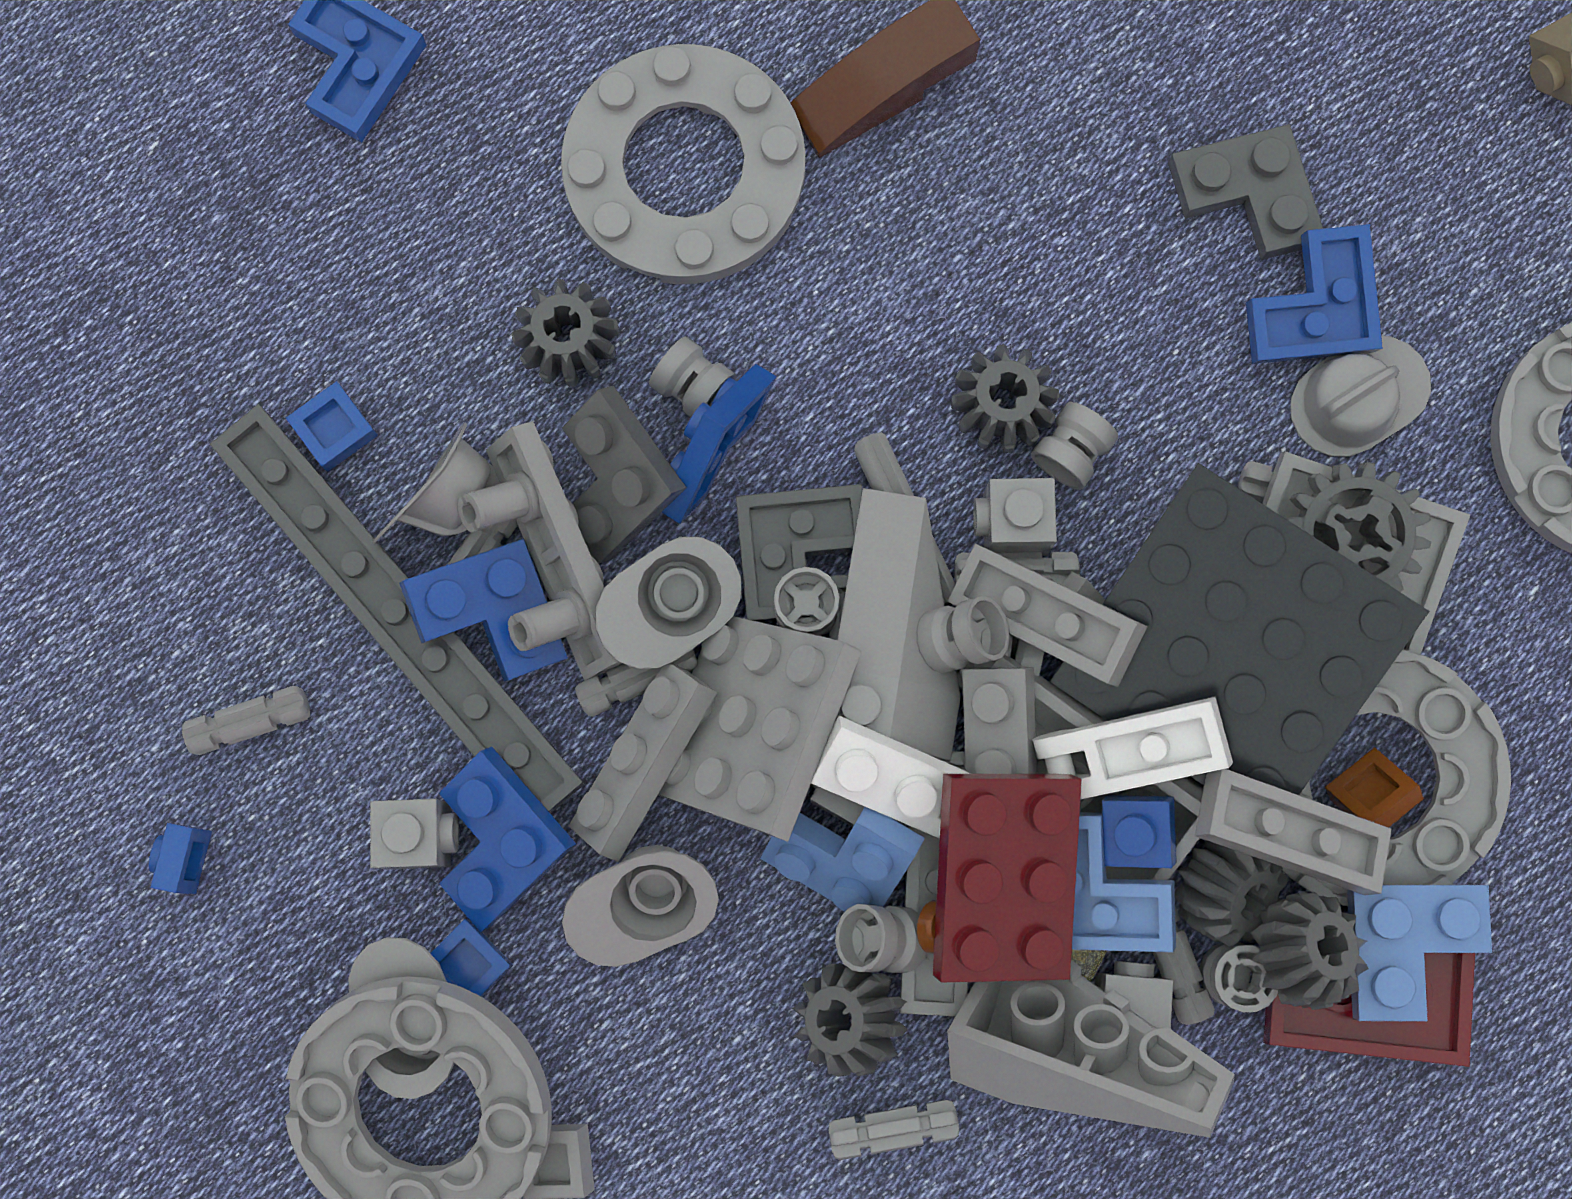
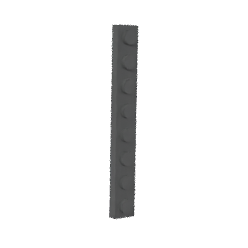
[210,404,585,814]

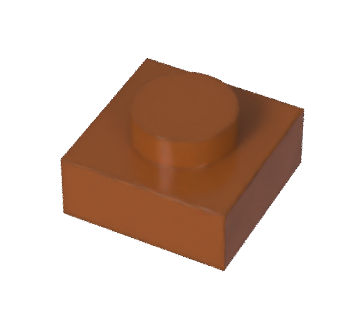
[1325,747,1424,828]

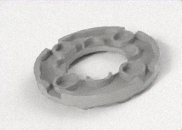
[561,44,805,284]
[1490,322,1572,554]
[1282,650,1511,906]
[285,976,552,1199]

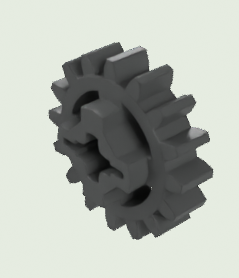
[1287,462,1431,592]

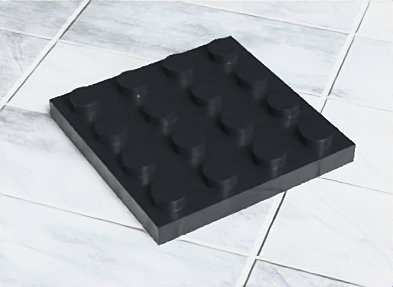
[1050,463,1430,795]

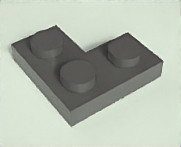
[1168,124,1323,260]
[562,386,686,564]
[736,484,862,623]

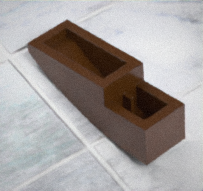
[790,0,980,158]

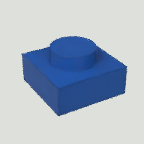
[286,381,378,472]
[1102,795,1177,869]
[149,823,212,894]
[430,919,513,997]

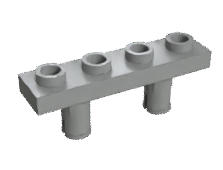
[457,421,622,681]

